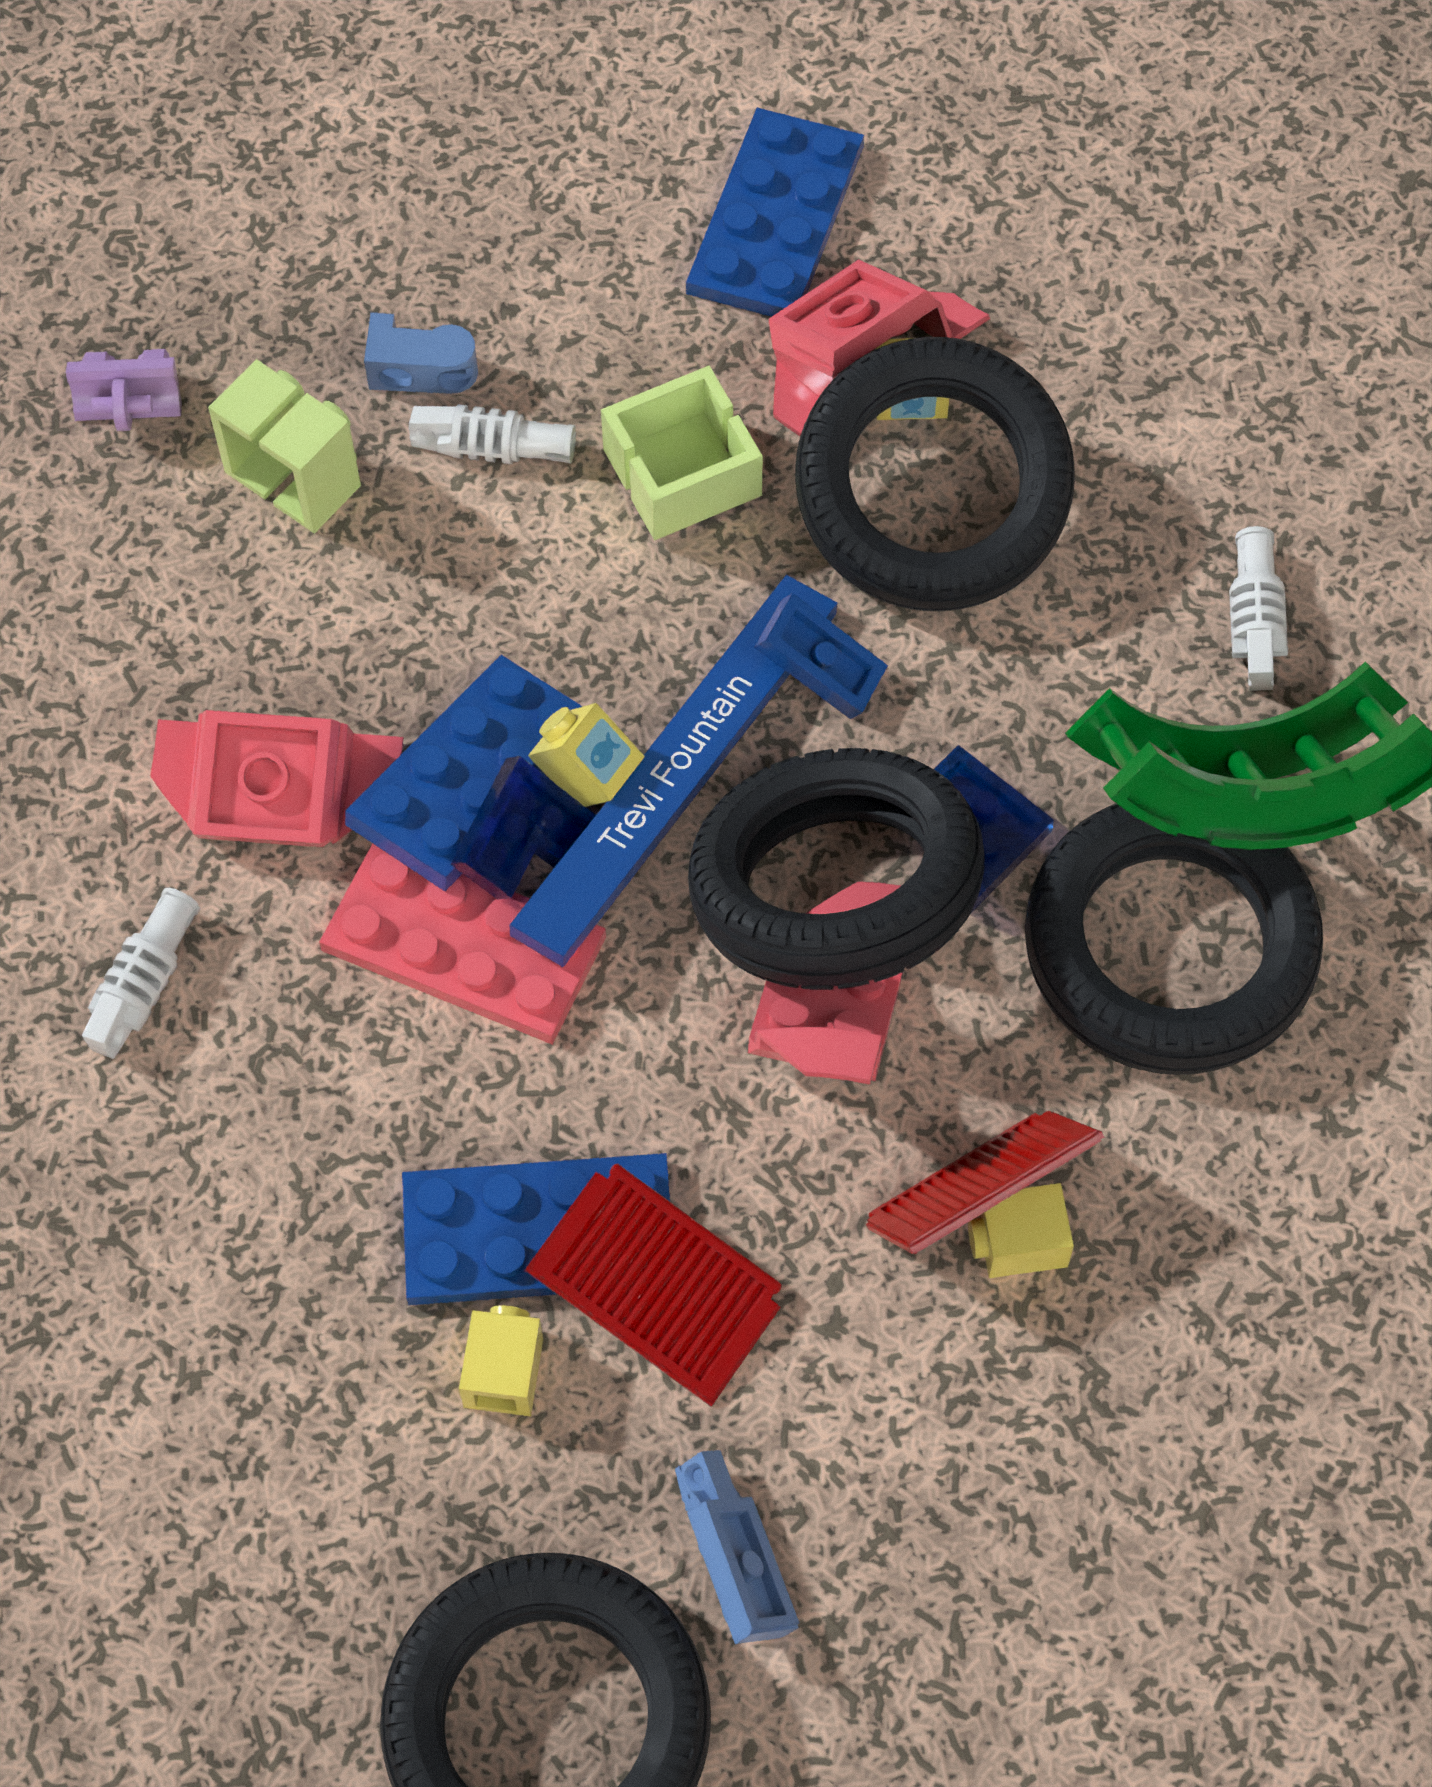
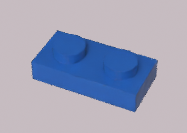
[754,593,888,719]

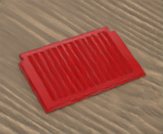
[866,1111,1104,1254]
[525,1163,782,1407]

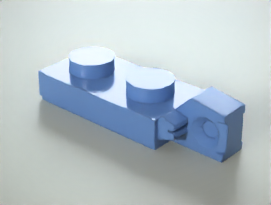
[675,1450,799,1644]

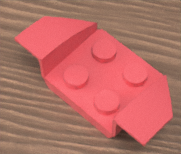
[768,260,990,436]
[150,710,404,847]
[748,882,903,1085]

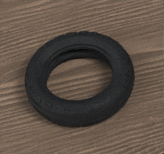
[795,337,1075,611]
[688,748,985,990]
[1025,803,1323,1075]
[380,1553,711,1787]

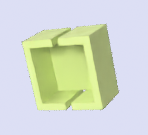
[208,359,361,534]
[601,365,763,541]

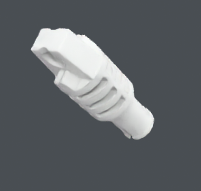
[409,404,576,464]
[1229,526,1288,691]
[82,888,200,1059]

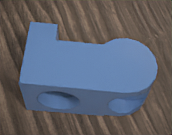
[364,313,478,394]

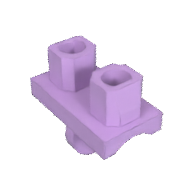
[66,349,182,431]

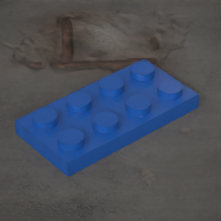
[686,107,864,317]
[345,655,583,891]
[402,1153,670,1305]

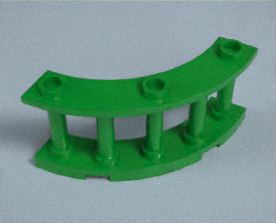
[1065,661,1432,850]

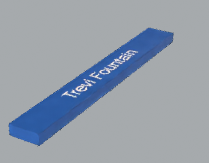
[509,575,838,967]

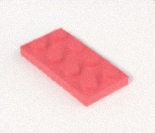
[319,843,606,1045]

